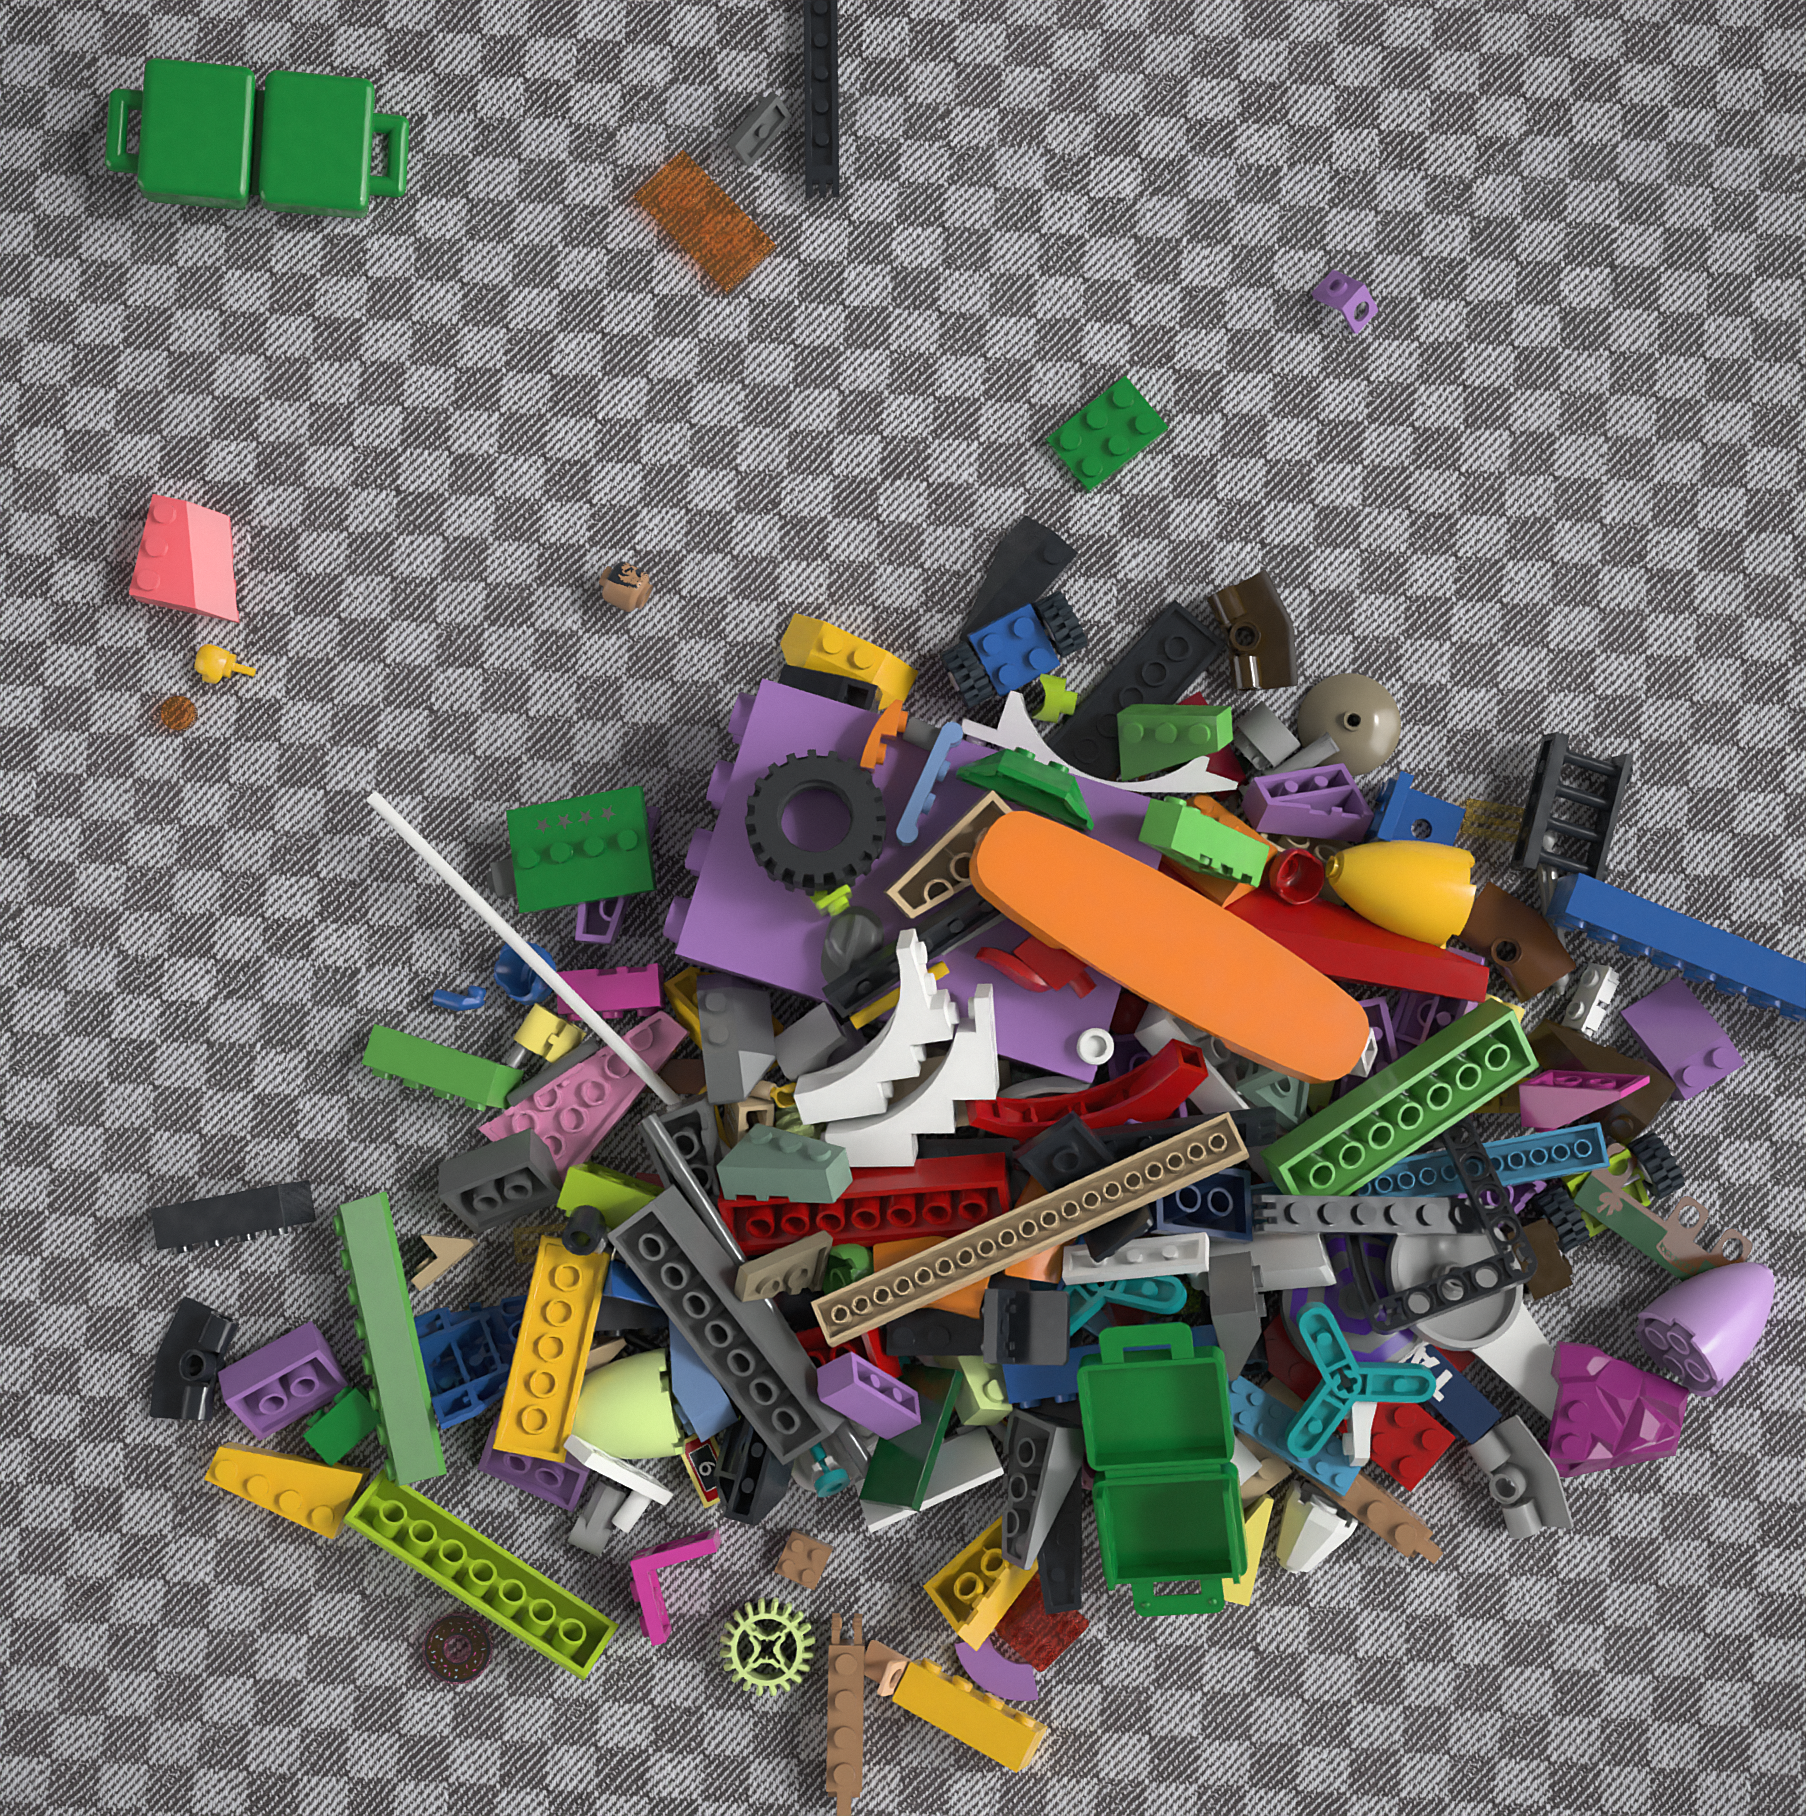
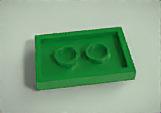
[1045,375,1169,494]

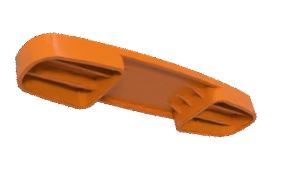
[969,811,1369,1084]

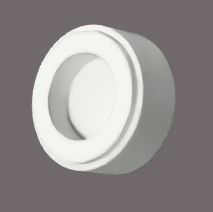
[1077,1028,1114,1065]

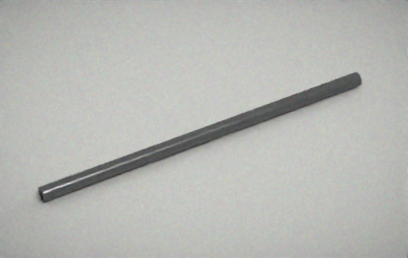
[640,1112,872,1479]

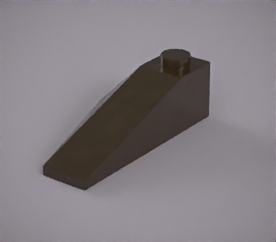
[1526,1018,1677,1147]

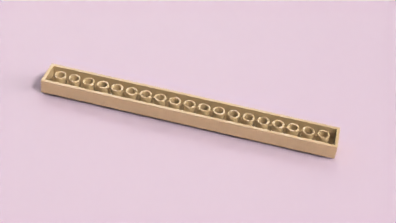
[811,1112,1249,1347]

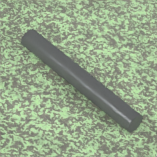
[506,1037,601,1107]

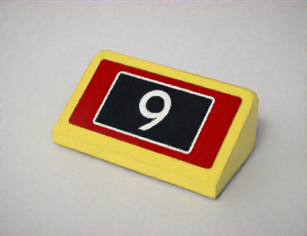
[681,1433,720,1509]

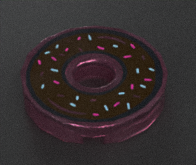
[422,1611,494,1685]

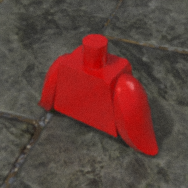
[974,934,1098,999]

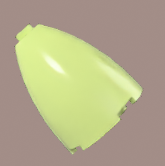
[571,1347,685,1459]

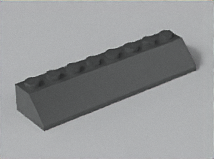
[606,1184,847,1465]

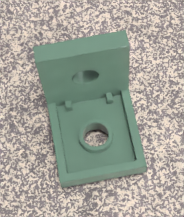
[1235,1055,1309,1132]

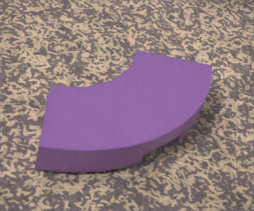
[954,1635,1039,1701]

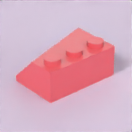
[129,494,240,623]

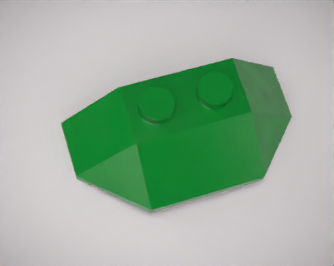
[955,747,1094,835]

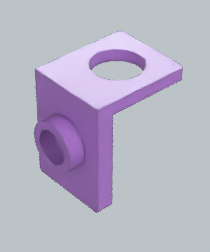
[1311,270,1378,334]

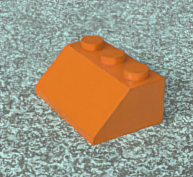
[1160,792,1278,908]

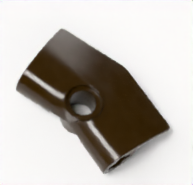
[1206,570,1298,692]

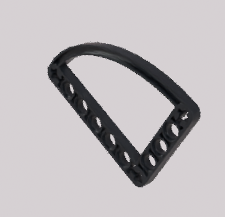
[1344,1114,1538,1336]

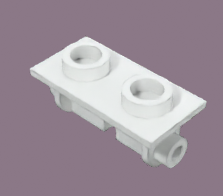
[1561,963,1620,1038]

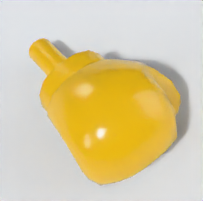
[194,644,256,684]

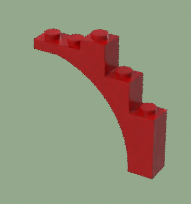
[965,1038,1209,1144]

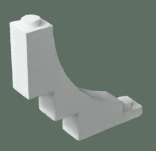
[820,984,999,1167]

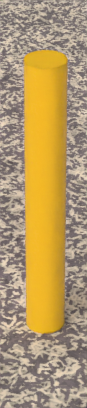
[849,960,950,1030]

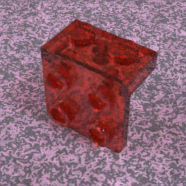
[994,1569,1089,1672]

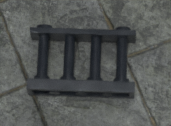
[1509,732,1633,882]

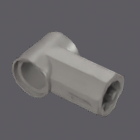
[567,1479,627,1557]

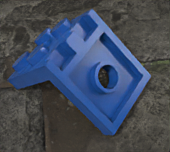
[1363,771,1466,846]

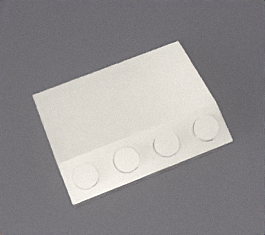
[855,1424,1004,1533]

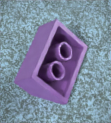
[218,1321,352,1441]
[477,1411,593,1513]

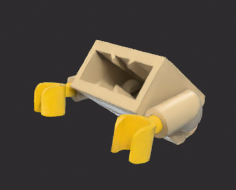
[724,1080,797,1150]

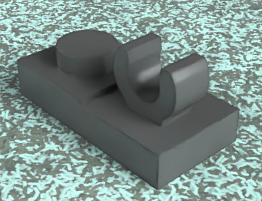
[726,91,793,168]

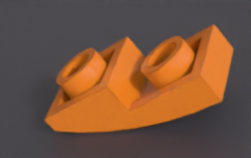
[860,699,909,773]

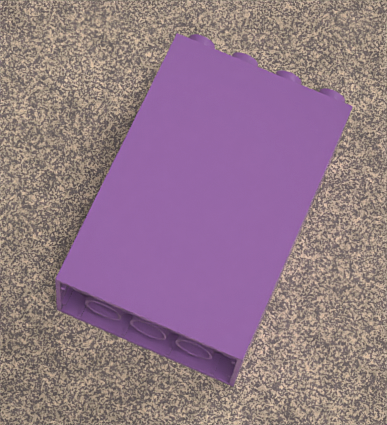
[663,678,1162,1084]

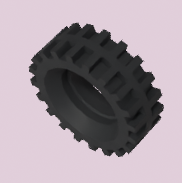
[745,749,886,896]

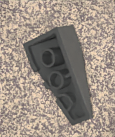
[1002,1407,1086,1570]

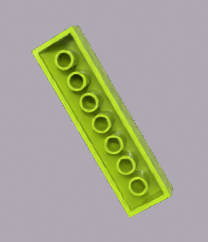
[343,1469,619,1681]

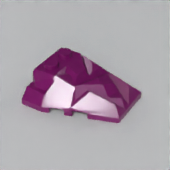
[1537,1341,1690,1478]

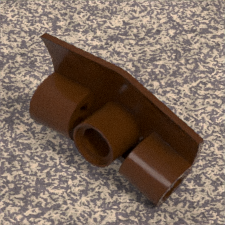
[1451,881,1576,1004]

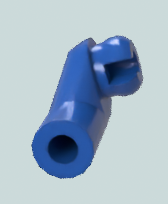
[433,985,487,1012]

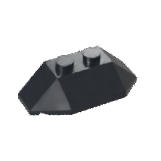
[713,1404,795,1526]

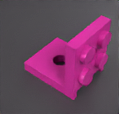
[630,1528,722,1646]

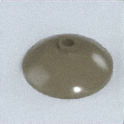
[1297,673,1401,776]

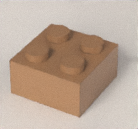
[774,1528,833,1590]

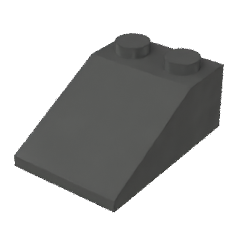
[1208,1251,1266,1381]

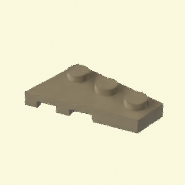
[734,1230,833,1302]

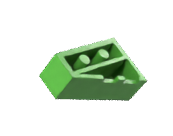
[1117,704,1233,782]

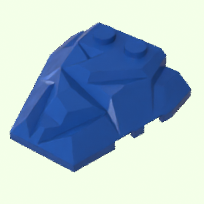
[414,1294,528,1430]

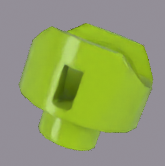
[1031,673,1078,724]

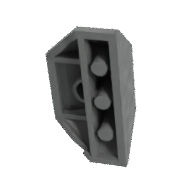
[696,973,776,1106]

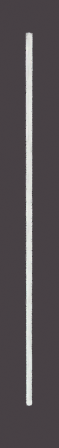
[366,791,1007,1444]

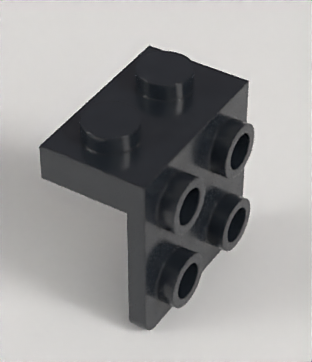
[981,1289,1070,1366]

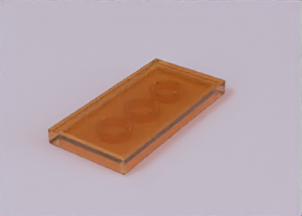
[634,150,777,294]

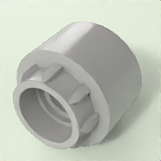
[1232,700,1301,770]

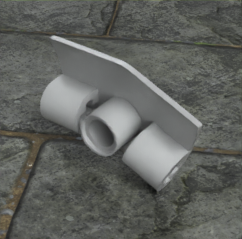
[1465,1415,1574,1539]

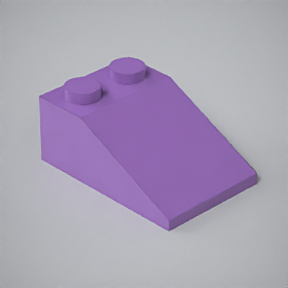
[1618,976,1745,1101]

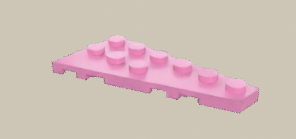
[478,1010,691,1185]

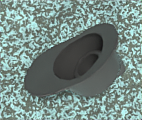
[821,906,884,984]

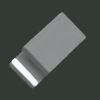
[774,1002,868,1083]

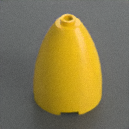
[1325,840,1476,949]

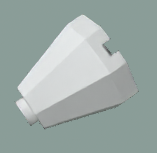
[1276,1480,1358,1574]

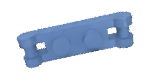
[896,722,963,847]

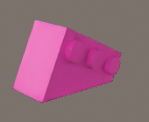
[556,963,666,1021]

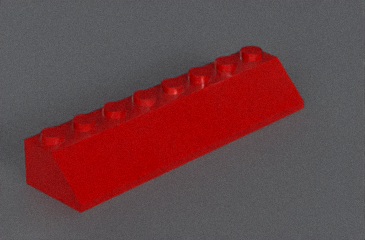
[718,1152,1013,1256]

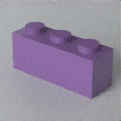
[817,1352,921,1440]

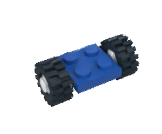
[939,590,1088,709]

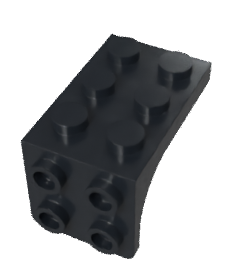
[1015,1110,1154,1263]

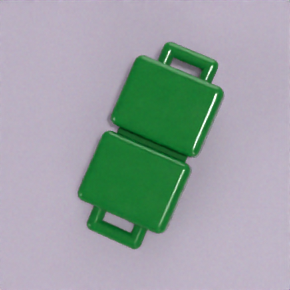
[105,58,410,219]
[1076,1322,1249,1617]

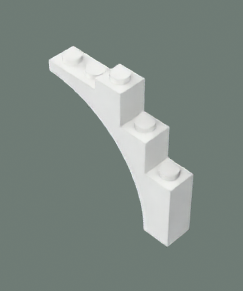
[793,928,960,1125]

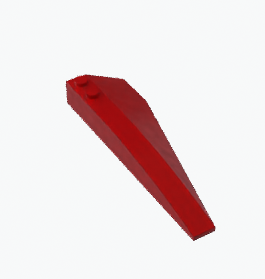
[1157,860,1490,1003]

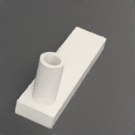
[1062,1232,1209,1290]
[563,1434,673,1533]

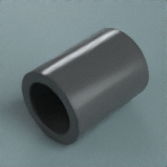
[902,716,941,752]

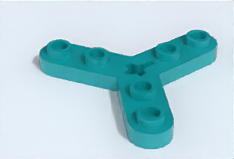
[1063,1235,1187,1337]
[1284,1302,1437,1458]

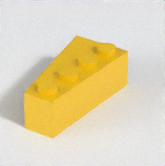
[204,1442,371,1539]
[891,1657,1048,1773]

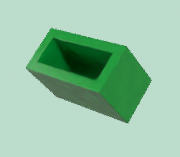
[302,1383,381,1467]

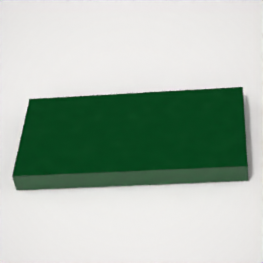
[858,1363,964,1512]

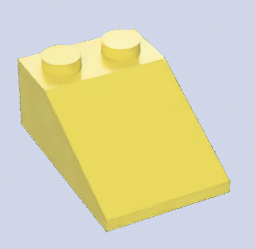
[1199,1493,1274,1606]

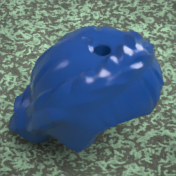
[493,942,556,1005]

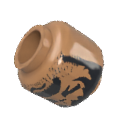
[599,561,653,612]

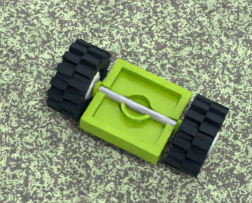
[1531,1131,1685,1253]

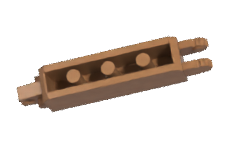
[1295,1468,1443,1564]
[826,1613,865,1816]

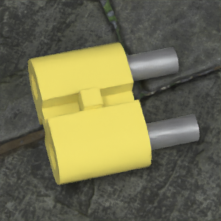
[506,1003,586,1073]

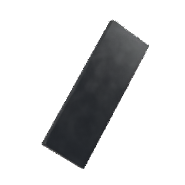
[1046,600,1227,780]

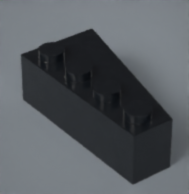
[151,1180,316,1255]

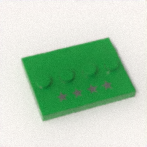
[506,785,657,915]

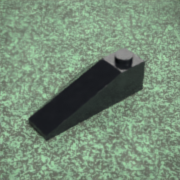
[959,515,1078,655]

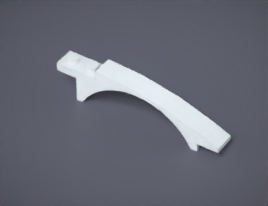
[961,690,1238,792]

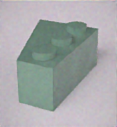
[716,1123,853,1203]

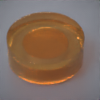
[161,696,198,732]

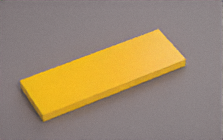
[492,1235,611,1464]

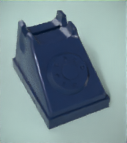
[1139,1168,1253,1244]

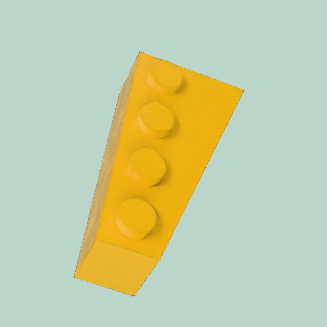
[923,1516,1038,1651]

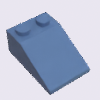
[669,1318,738,1443]

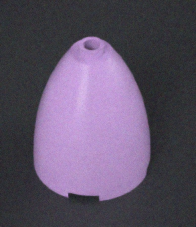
[1635,1262,1775,1397]

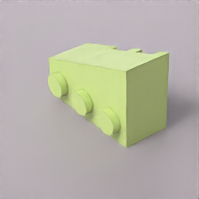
[933,1356,1013,1426]

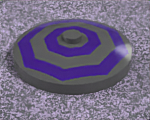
[1279,1235,1418,1377]

